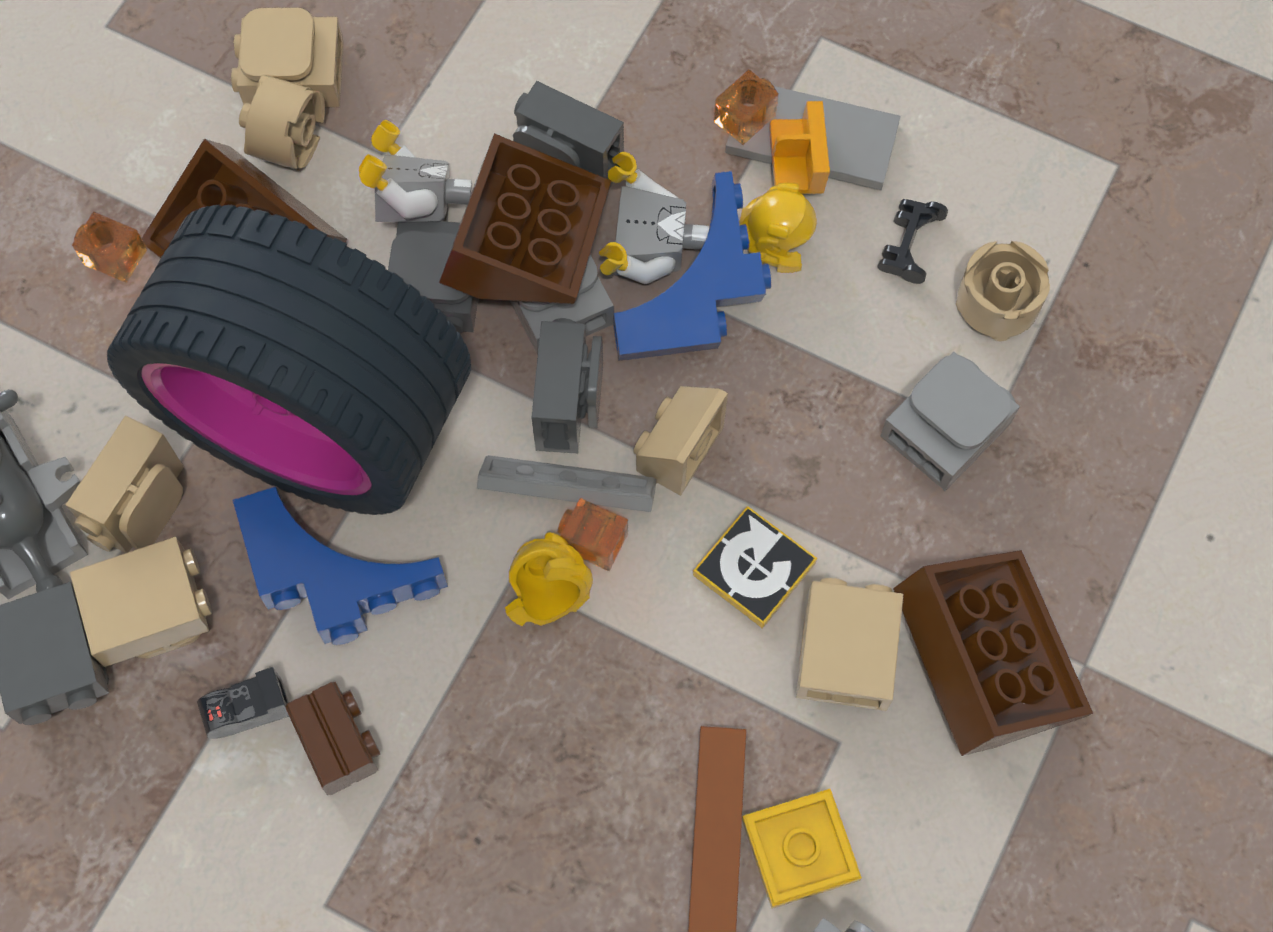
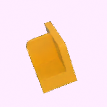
[769,101,830,194]

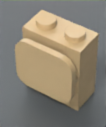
[231,8,343,107]
[66,415,184,553]
[70,537,212,667]
[796,578,903,711]

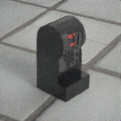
[197,667,289,739]

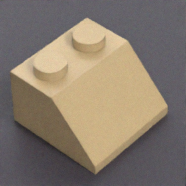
[633,386,728,496]

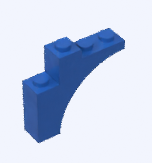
[613,171,771,361]
[233,487,448,645]

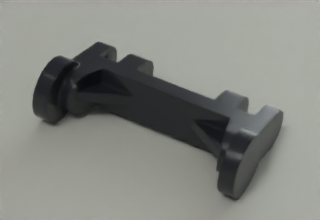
[878,199,948,284]

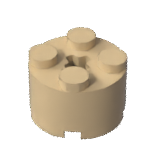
[239,75,325,169]
[956,241,1050,341]

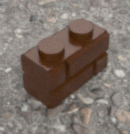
[285,682,381,795]

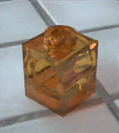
[714,69,779,145]
[72,211,147,283]
[557,498,628,572]

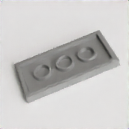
[725,80,901,190]

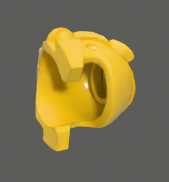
[739,183,817,273]
[505,532,593,626]

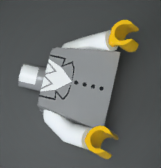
[359,120,472,222]
[599,152,709,284]

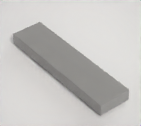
[477,455,657,512]

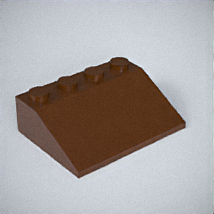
[439,133,611,304]
[140,139,347,258]
[893,550,1093,756]

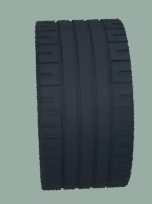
[107,205,471,515]

